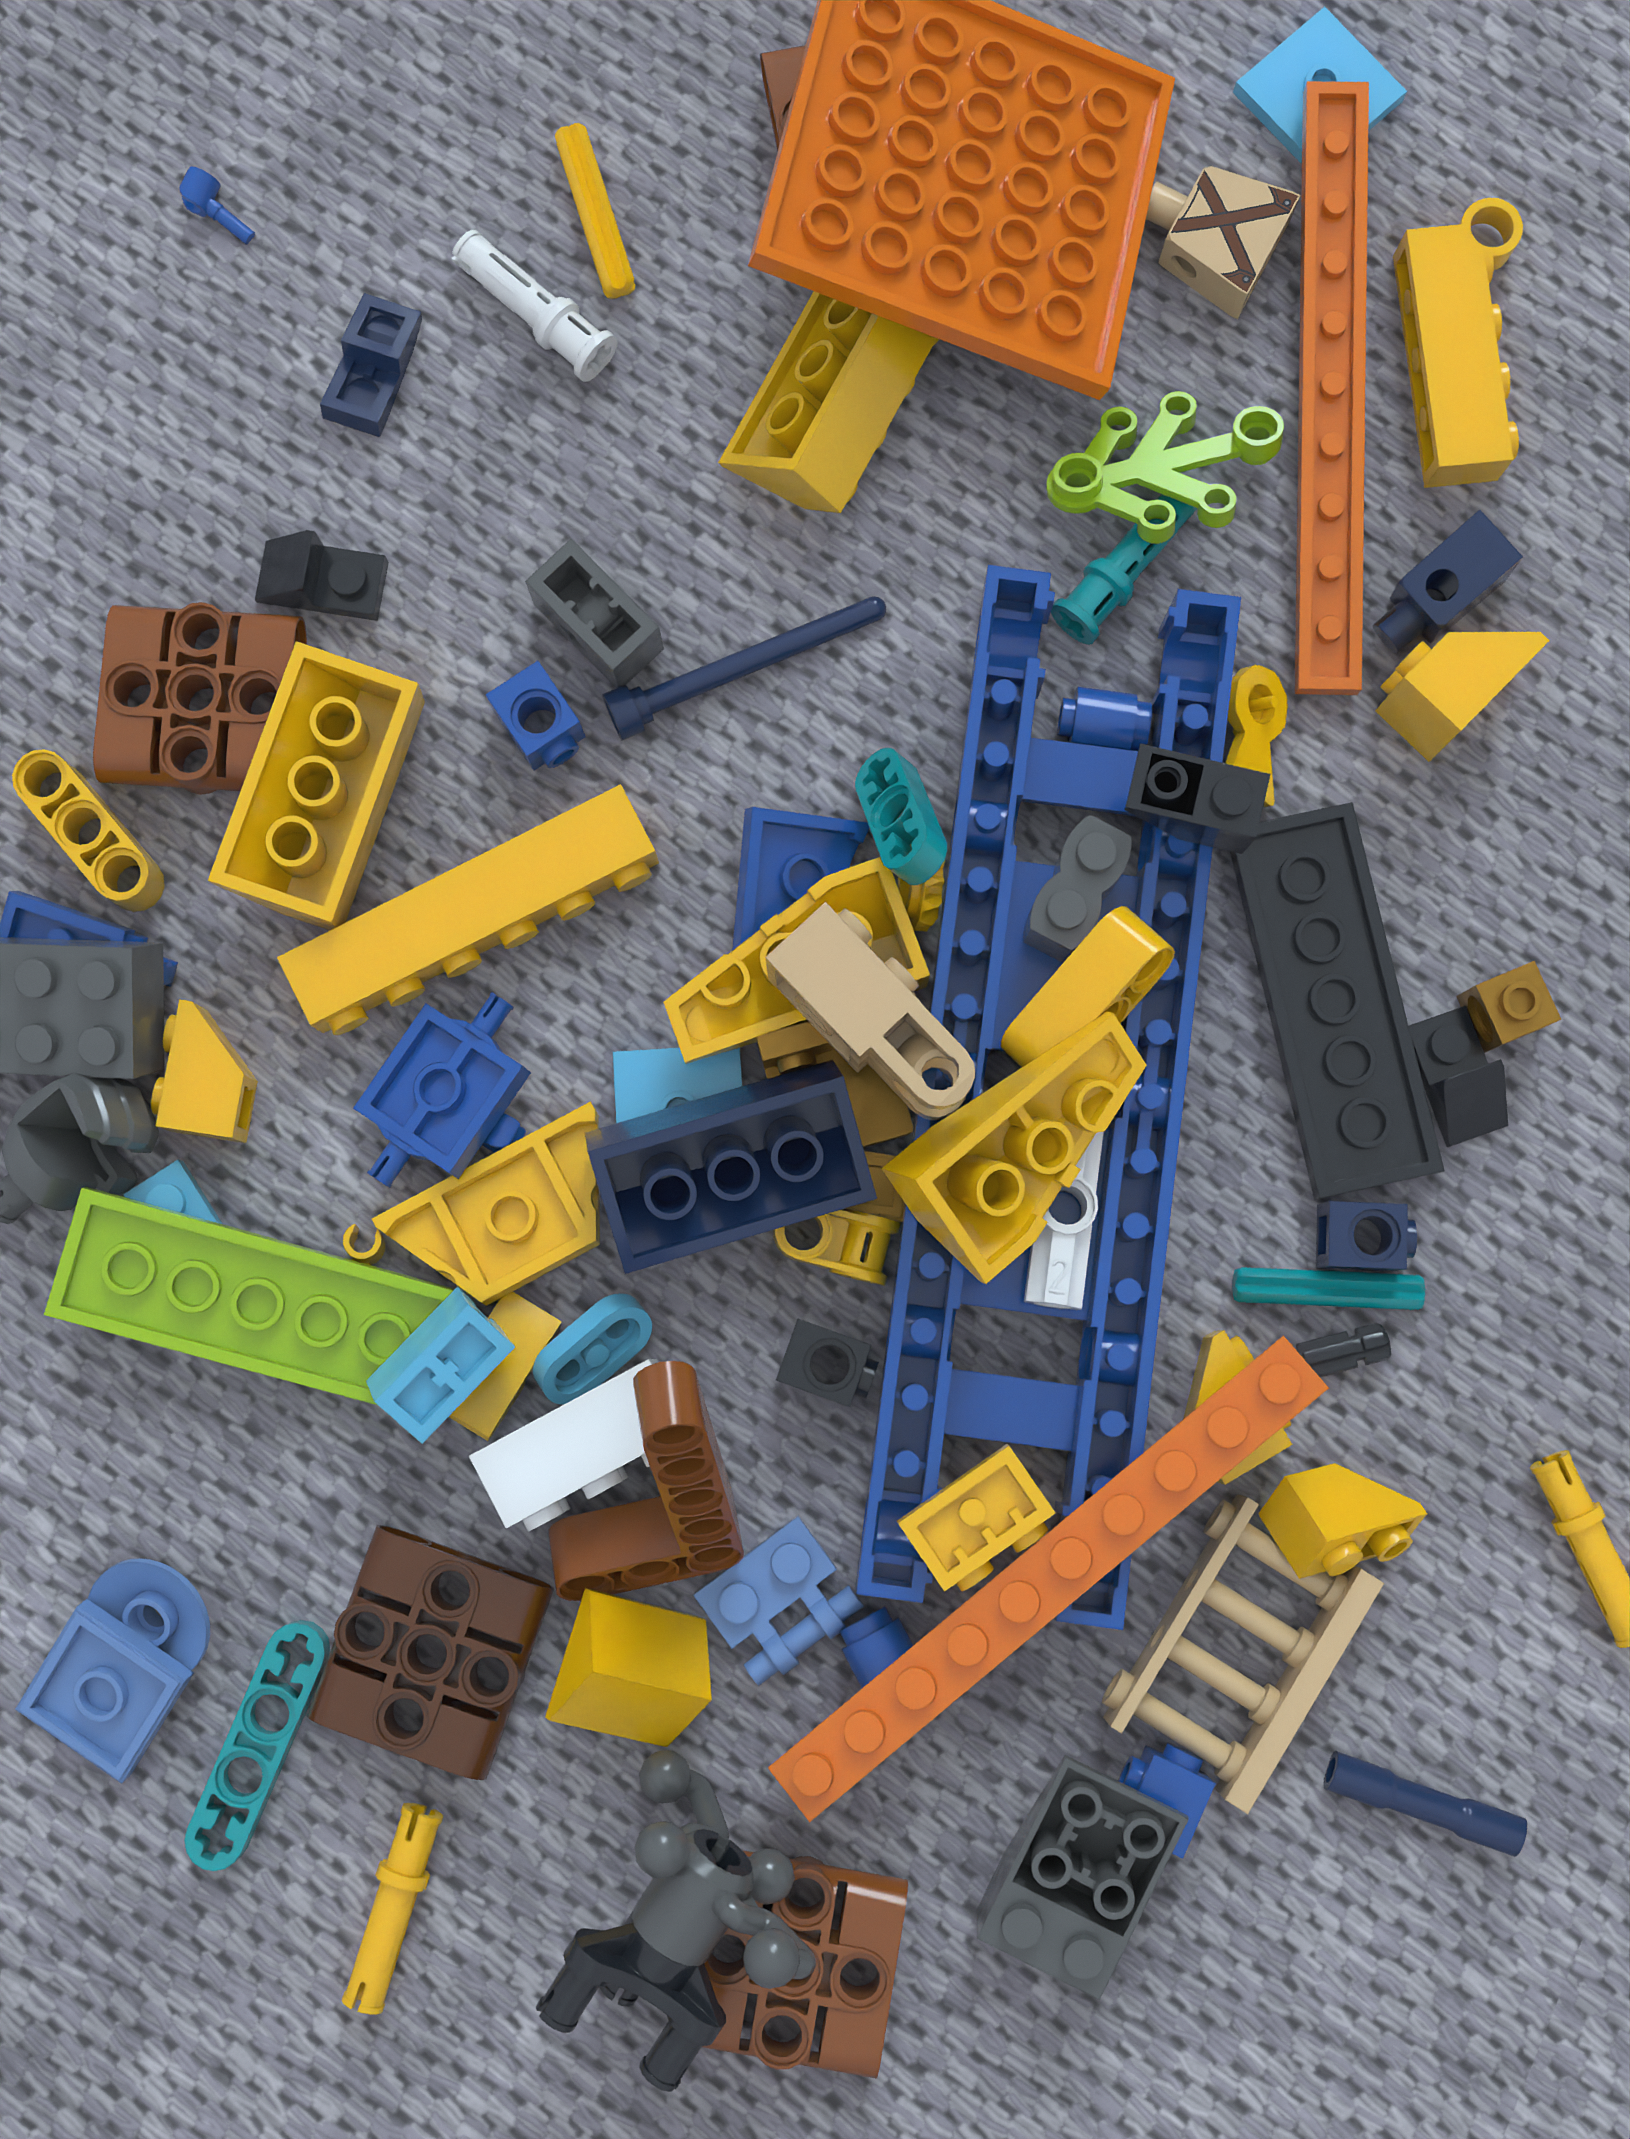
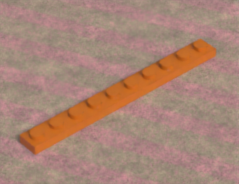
[1295,81,1369,695]
[768,1335,1329,1823]

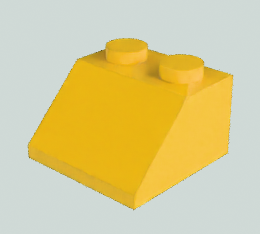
[1375,632,1550,762]

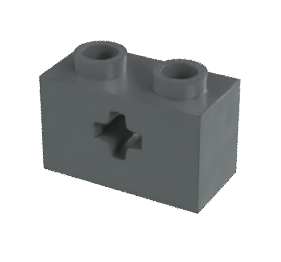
[525,538,664,688]

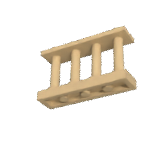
[1102,1494,1384,1814]

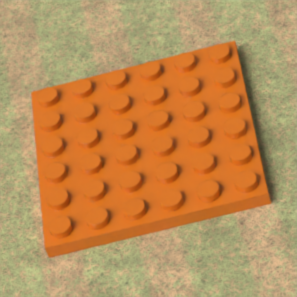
[748,0,1175,400]

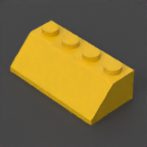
[718,291,939,513]
[208,641,425,930]

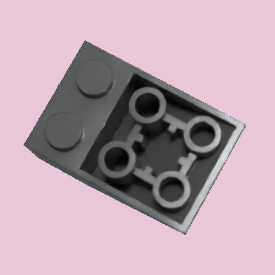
[977,1755,1189,2000]

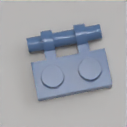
[693,1515,864,1686]

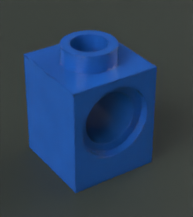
[485,661,585,771]

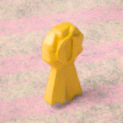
[1225,665,1288,807]

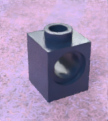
[1316,1201,1417,1272]

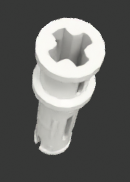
[451,230,618,382]

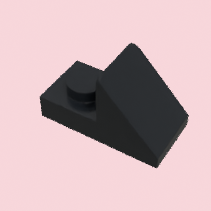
[255,530,389,621]
[1409,1006,1508,1147]

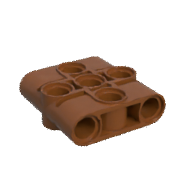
[93,602,307,795]
[702,1850,908,2079]

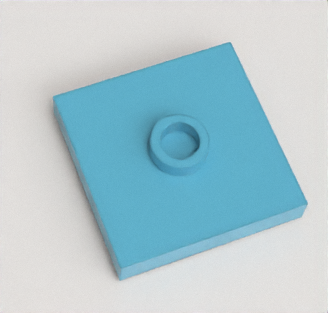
[1233,6,1407,164]
[613,1048,742,1123]

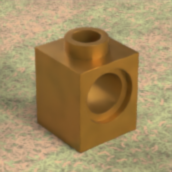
[1456,960,1562,1053]

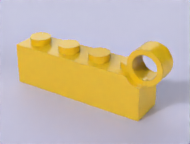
[1393,198,1523,488]

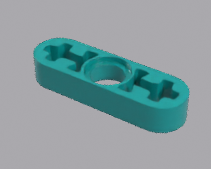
[855,747,947,885]

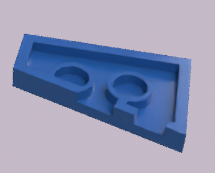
[732,807,870,951]

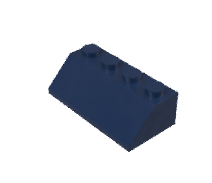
[585,1060,877,1274]

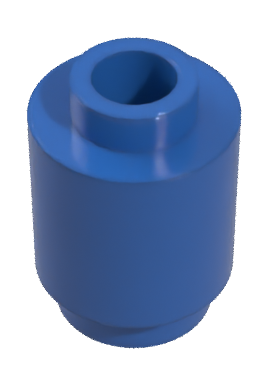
[1057,687,1152,751]
[839,1606,913,1688]

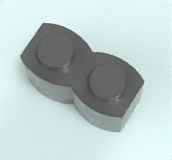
[1023,815,1132,963]

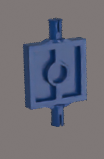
[353,992,531,1188]

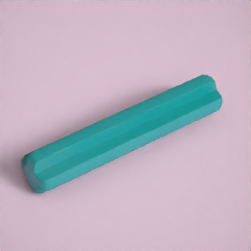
[1232,1267,1426,1310]

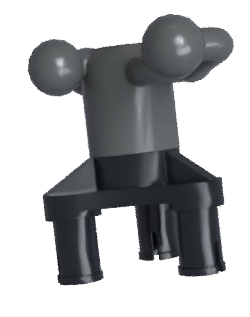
[536,1750,816,2092]

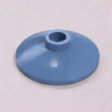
[88,1559,210,1670]

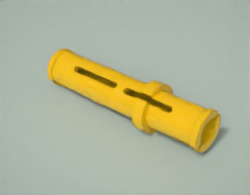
[1530,1450,1630,1648]
[341,1803,444,2015]

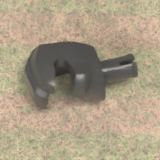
[0,1073,159,1224]

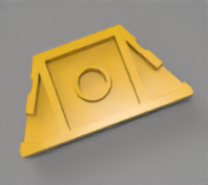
[372,1101,600,1306]

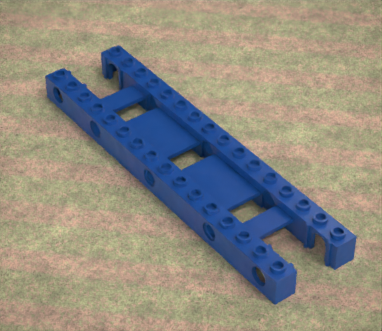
[855,565,1241,1630]

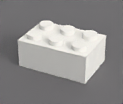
[469,1359,658,1532]

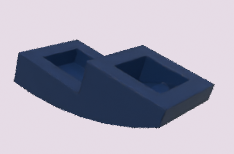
[320,293,422,437]

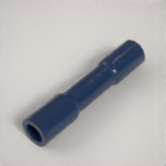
[1323,1751,1527,1857]

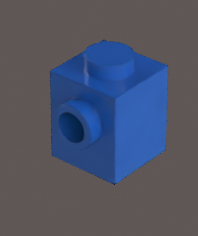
[1118,1742,1216,1859]

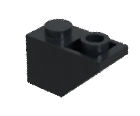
[1124,744,1271,854]

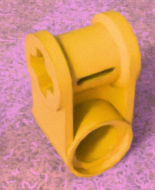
[773,1209,900,1286]

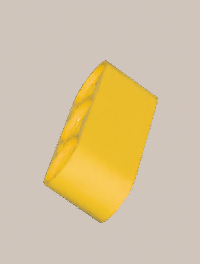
[12,749,165,912]
[1000,906,1175,1067]

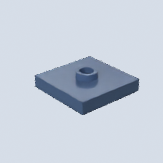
[15,1599,194,1784]

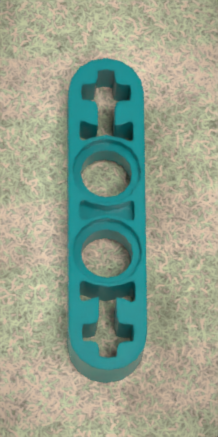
[184,1620,331,1871]

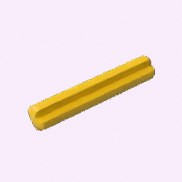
[555,123,636,299]

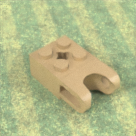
[765,902,975,1120]

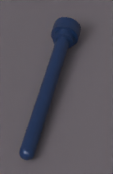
[602,596,886,741]

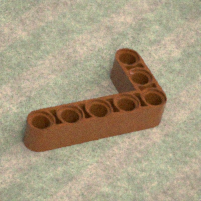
[548,1361,744,1601]

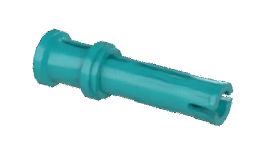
[1051,494,1197,645]

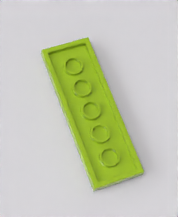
[44,1187,466,1405]

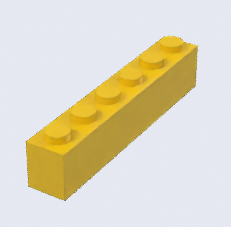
[277,784,659,1035]

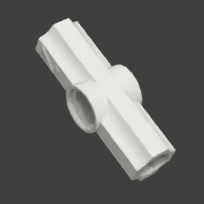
[1024,1132,1103,1310]

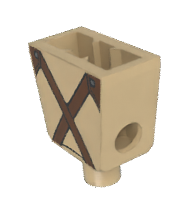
[1146,166,1301,319]

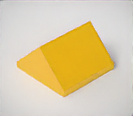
[545,1588,712,1747]

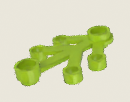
[1046,391,1284,544]

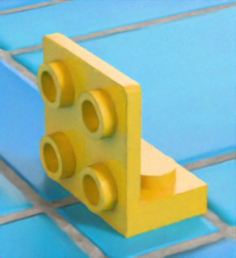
[897,1444,1056,1592]

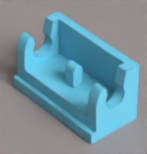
[366,1286,515,1444]

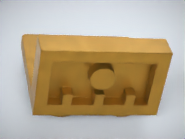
[756,1021,913,1148]

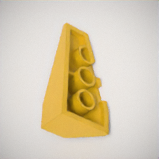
[663,857,930,1064]
[882,1012,1147,1284]

